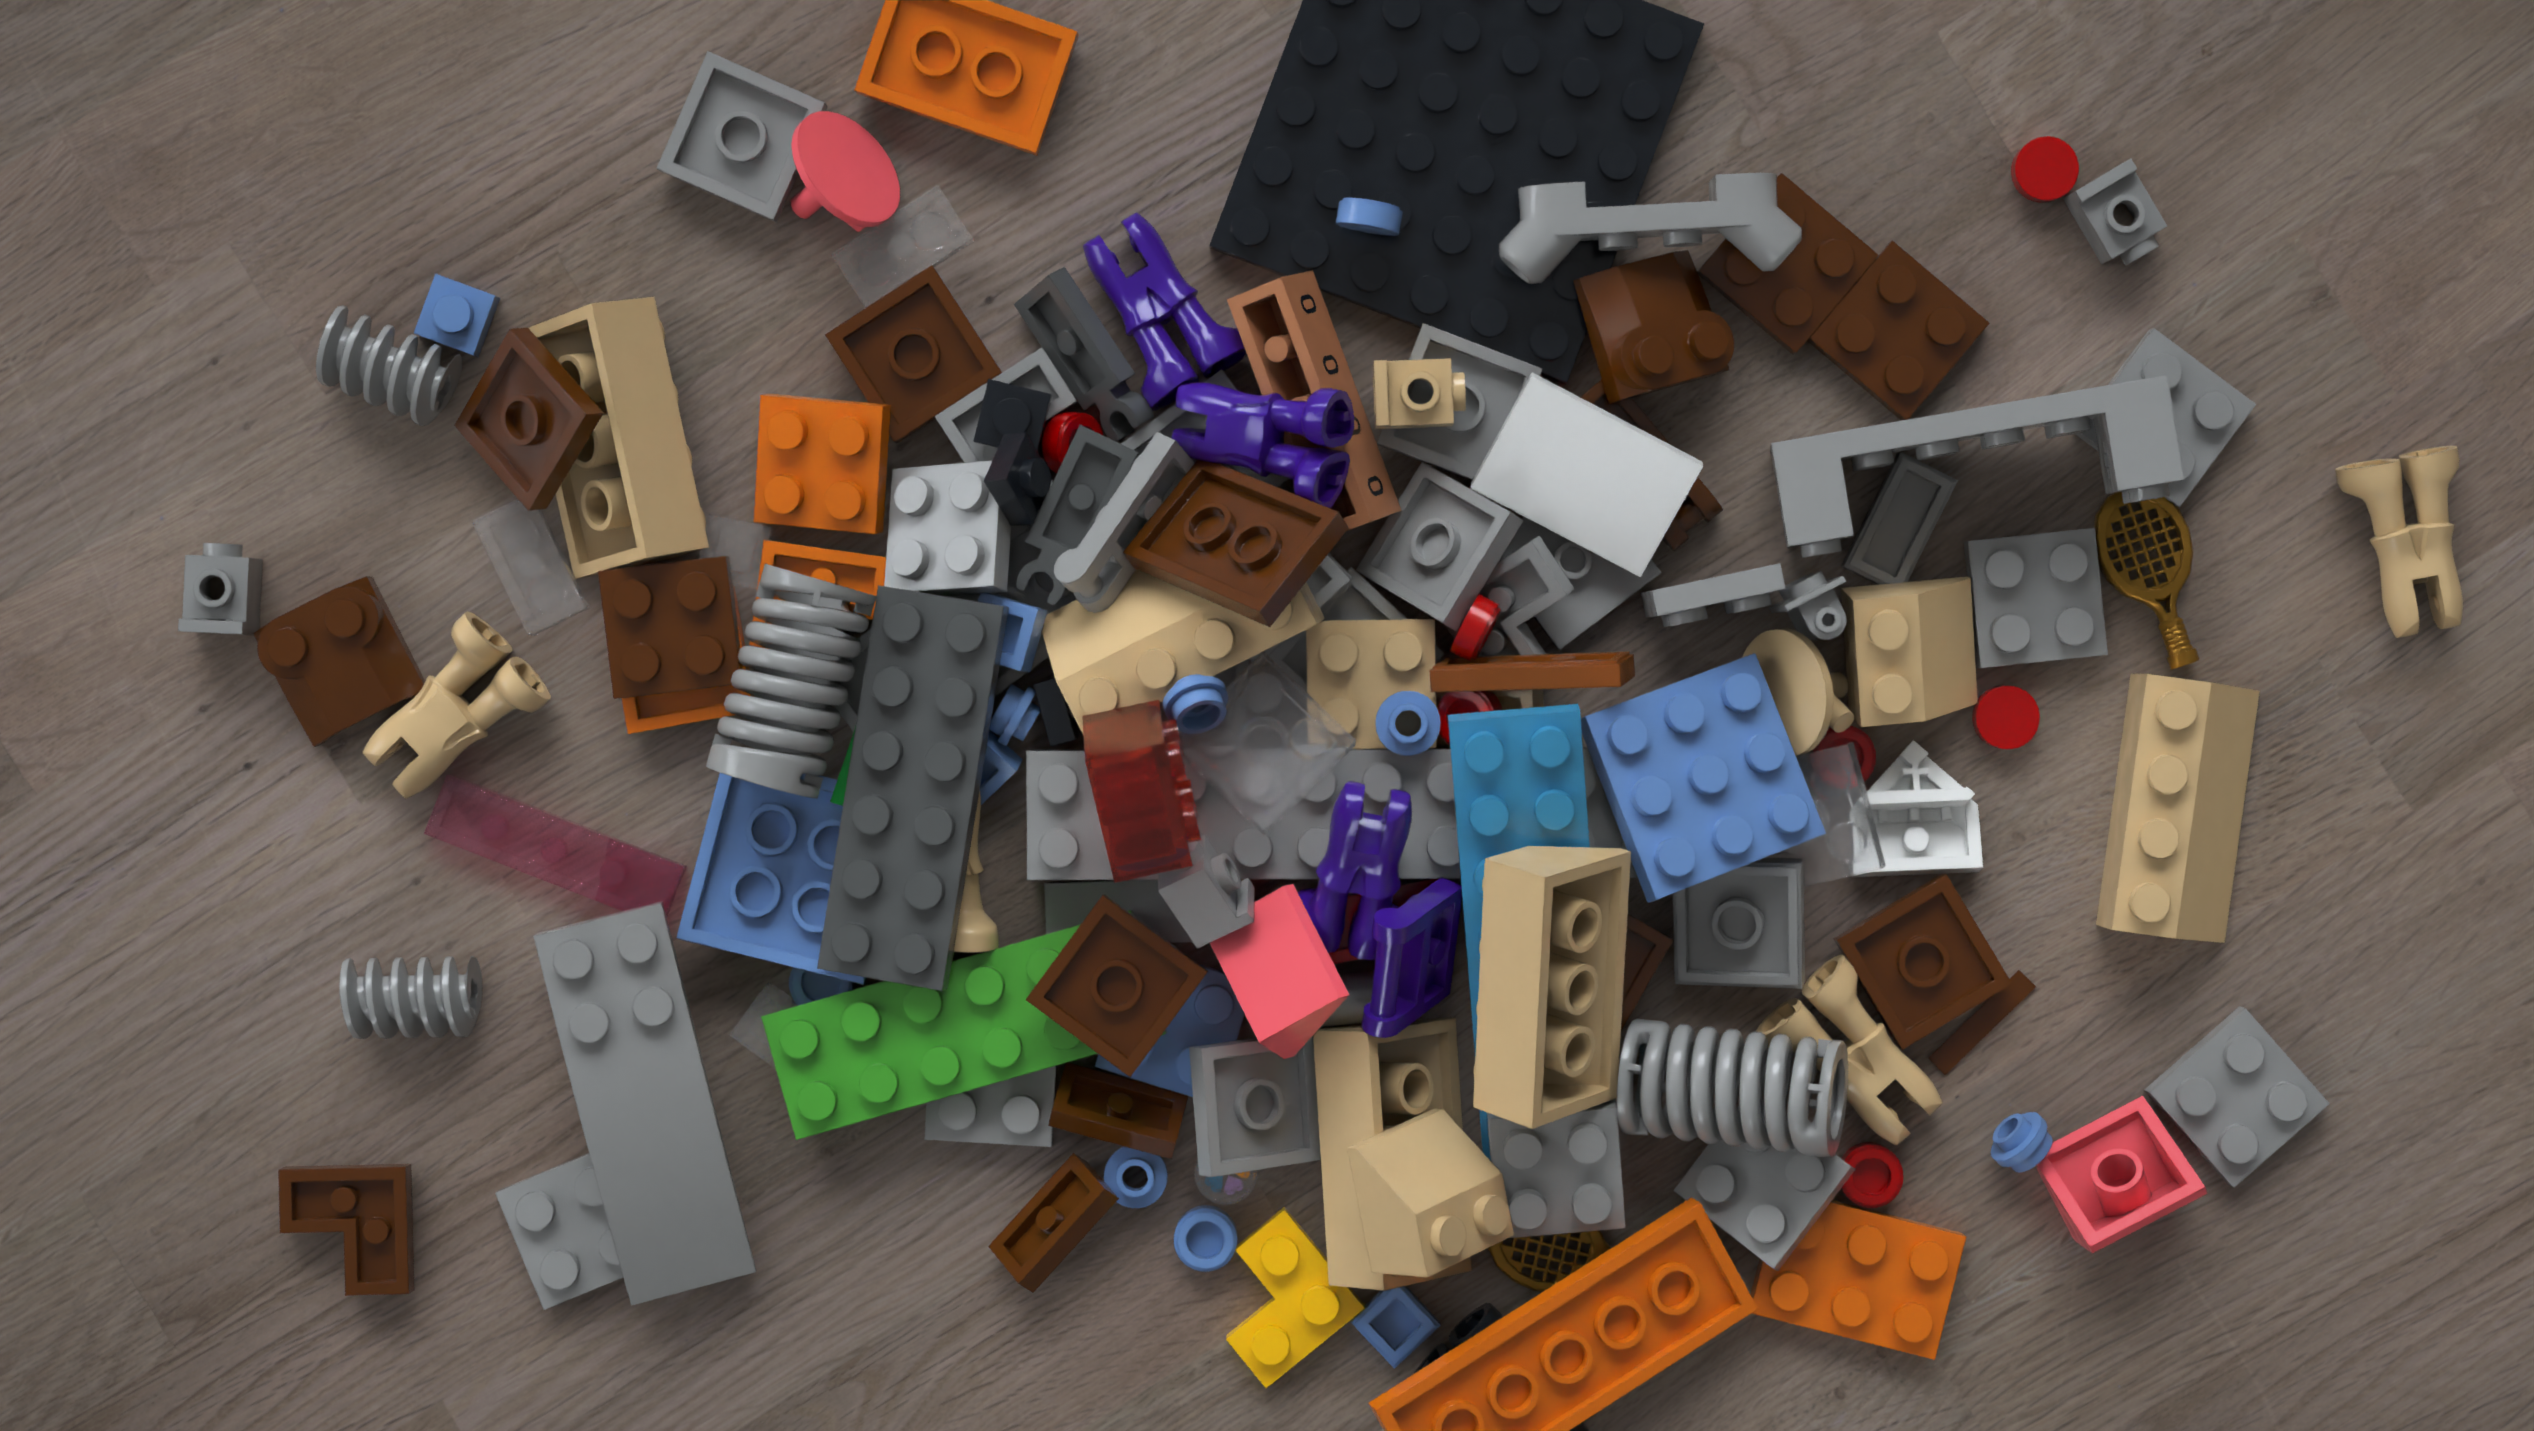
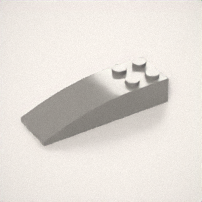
[533,901,756,1306]

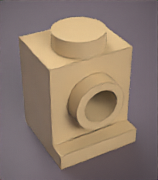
[1372,358,1466,430]

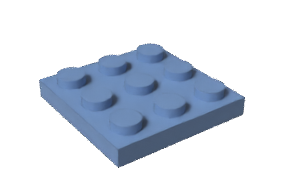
[1581,653,1826,903]
[676,773,867,985]

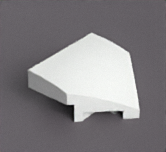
[1849,740,1983,877]

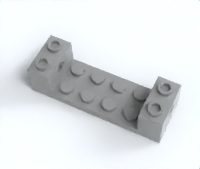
[1770,375,2185,558]

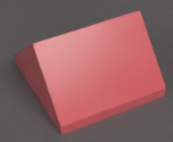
[1210,884,1349,1059]
[2035,1096,2207,1253]

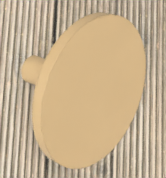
[1742,628,1855,756]

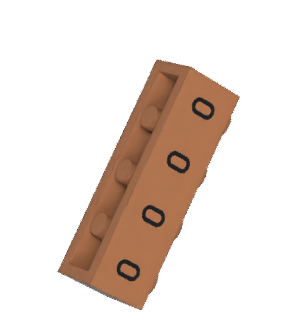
[1227,270,1402,531]

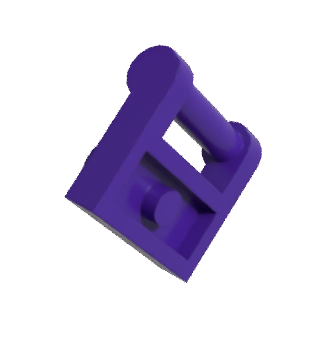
[1362,877,1462,1038]

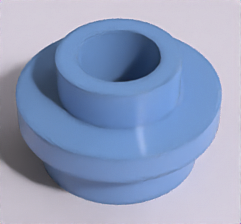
[1162,674,1228,734]
[989,684,1041,746]
[1375,691,1441,756]
[1991,1112,2053,1173]
[1104,1146,1168,1208]

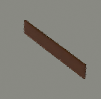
[1928,970,2036,1075]

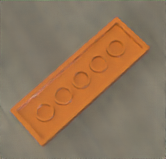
[1368,1197,1758,1431]

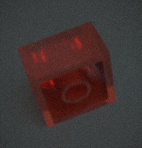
[1082,699,1201,883]

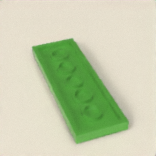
[761,910,1167,1140]

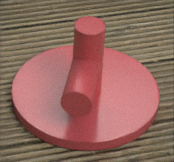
[791,111,900,232]

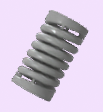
[706,564,877,799]
[1617,1019,1848,1158]

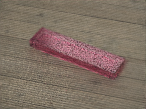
[424,774,687,916]

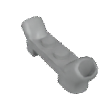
[1499,172,1802,284]

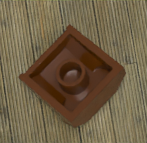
[1573,250,1734,404]
[253,576,425,747]

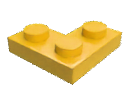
[1226,1207,1365,1388]

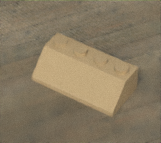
[529,297,709,579]
[1042,569,1325,740]
[2096,674,2260,943]
[1473,846,1631,1129]
[1313,1018,1472,1291]

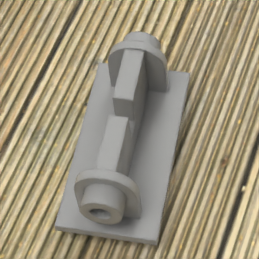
[1769,571,1847,640]

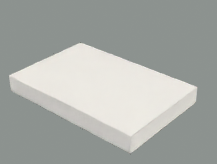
[1470,372,1703,577]

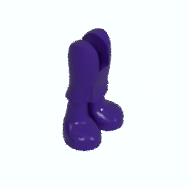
[1083,212,1247,411]
[1171,383,1354,508]
[1298,781,1412,960]

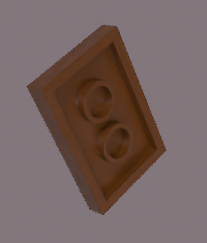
[1123,460,1348,627]

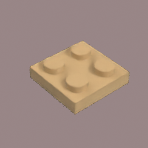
[1306,619,1436,750]

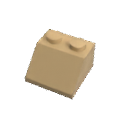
[1841,576,1978,727]
[1347,1109,1514,1278]

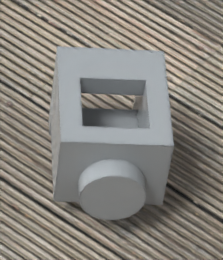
[2063,158,2167,266]
[178,543,263,635]
[1158,835,1254,949]

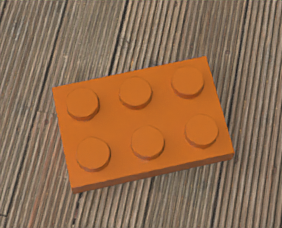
[854,0,1079,156]
[1750,1200,1966,1360]

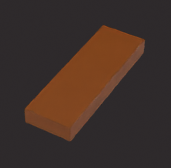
[1429,651,1635,692]

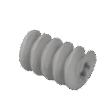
[316,305,462,426]
[339,956,482,1039]

